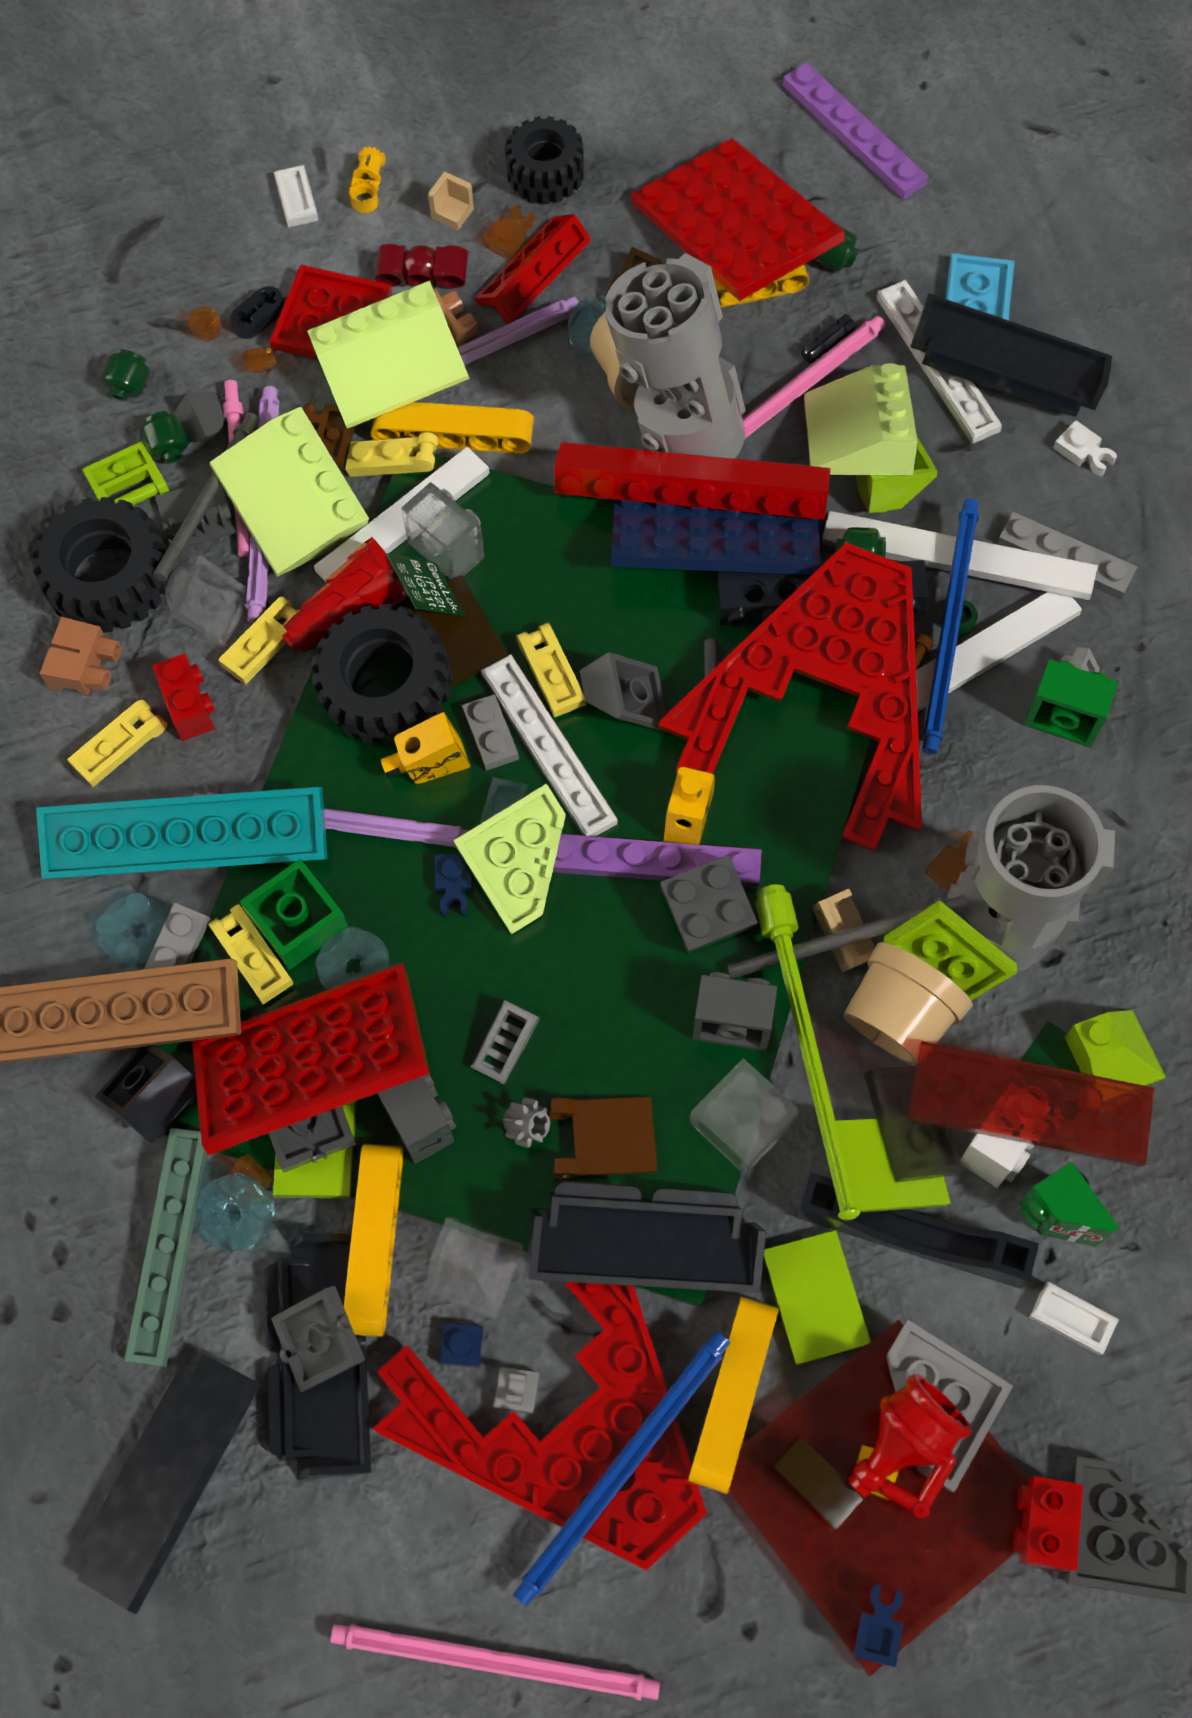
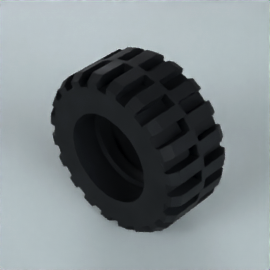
[32,497,172,633]
[312,604,453,746]

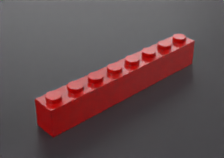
[554,442,831,520]

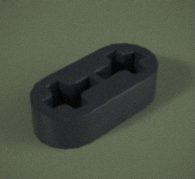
[230,286,284,339]

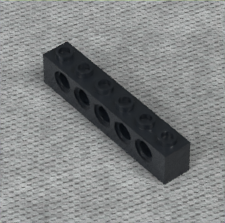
[716,560,929,627]

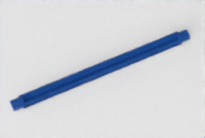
[921,499,979,754]
[513,1332,731,1607]

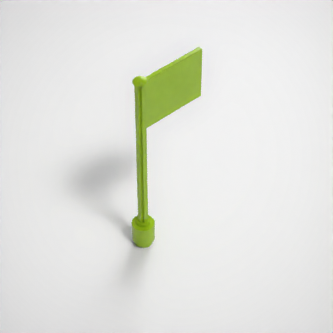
[755,884,951,1220]

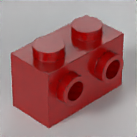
[152,653,216,741]
[1014,1476,1084,1572]

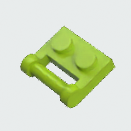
[82,441,169,506]

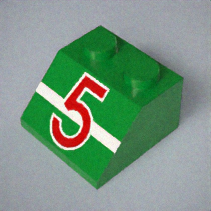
[1019,1162,1119,1247]

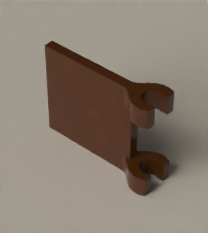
[548,1097,657,1180]

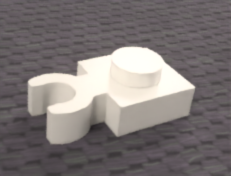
[1053,420,1117,477]

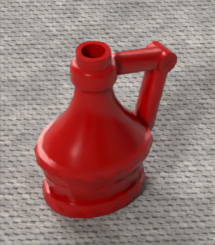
[849,1374,972,1519]

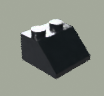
[94,1045,197,1144]

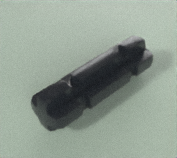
[801,314,856,363]

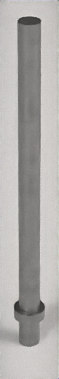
[153,413,259,582]
[728,895,969,979]

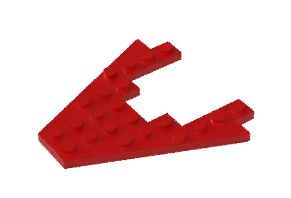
[658,543,922,852]
[373,1239,707,1571]

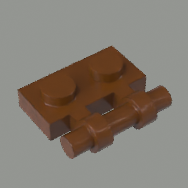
[303,403,356,471]

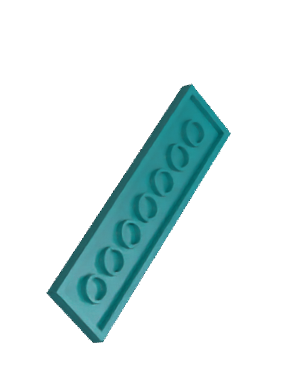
[36,787,328,879]

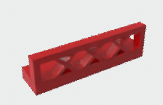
[474,214,592,323]

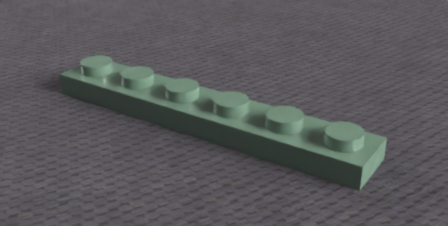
[124,1128,207,1367]

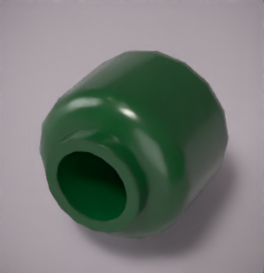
[814,224,860,272]
[101,349,150,401]
[140,411,189,464]
[835,527,886,557]

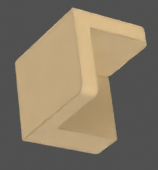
[428,171,474,231]

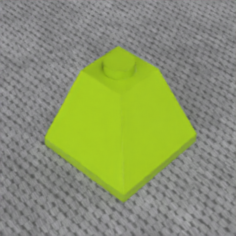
[856,437,938,513]
[1064,1010,1166,1105]

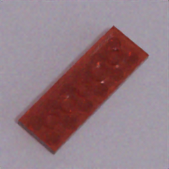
[907,1041,1155,1167]

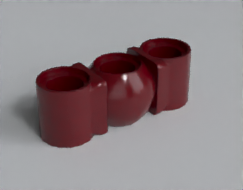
[375,244,469,288]

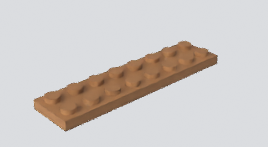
[0,958,241,1064]

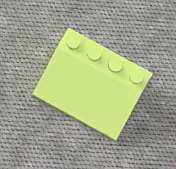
[308,281,470,429]
[804,363,917,475]
[210,407,369,577]

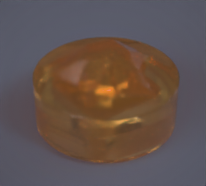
[188,306,222,341]
[241,347,276,373]

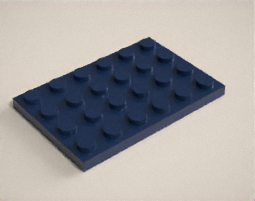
[611,499,821,575]

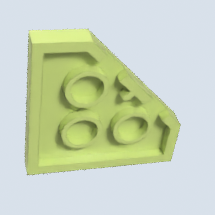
[453,784,566,935]

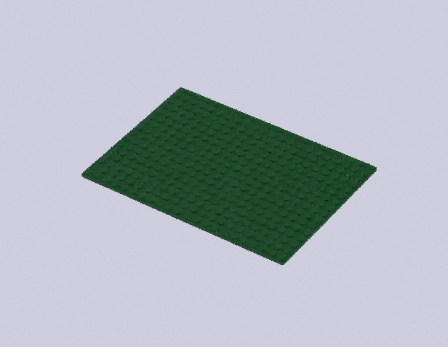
[156,454,871,1306]

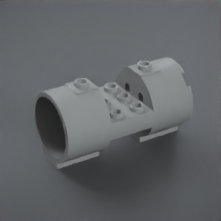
[605,253,746,459]
[948,785,1115,972]

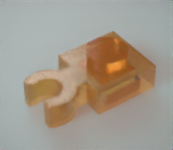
[482,205,534,260]
[924,830,973,892]

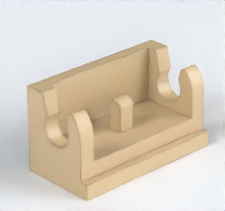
[812,889,875,973]

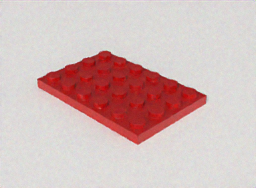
[630,138,844,301]
[192,963,430,1155]

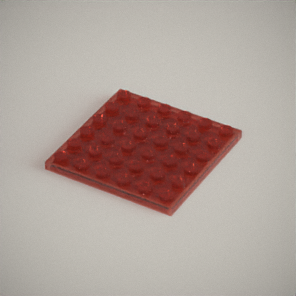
[729,1319,1027,1677]

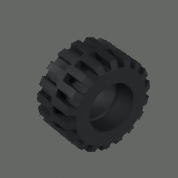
[505,116,584,204]

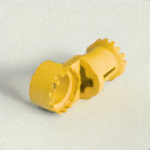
[349,146,386,213]

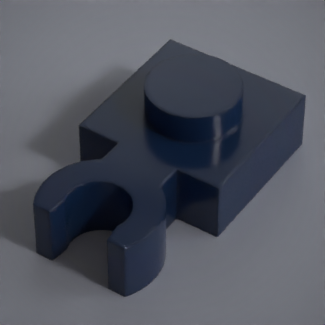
[435,854,472,917]
[853,1584,904,1667]

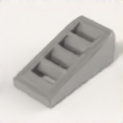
[471,1000,540,1084]

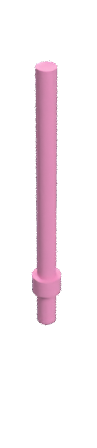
[223,380,250,558]

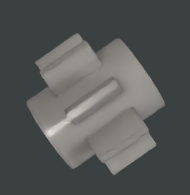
[503,1097,550,1148]

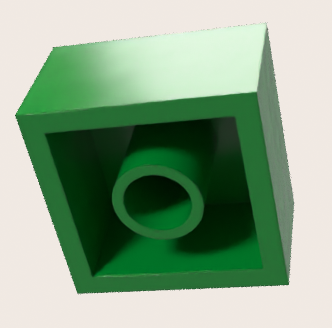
[1024,659,1118,748]
[240,859,349,970]

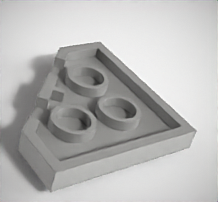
[886,1320,1013,1493]

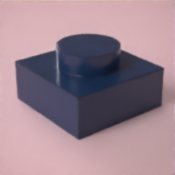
[440,1323,484,1368]

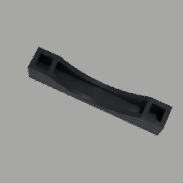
[797,1172,1039,1289]

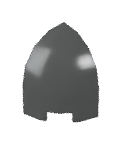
[174,392,224,442]

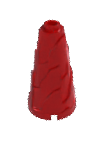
[282,537,409,653]

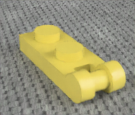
[345,432,439,477]
[218,597,300,685]
[516,623,586,718]
[67,700,167,787]
[208,903,294,1004]

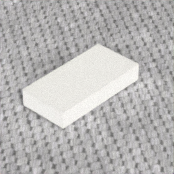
[274,165,319,227]
[1028,1281,1119,1356]

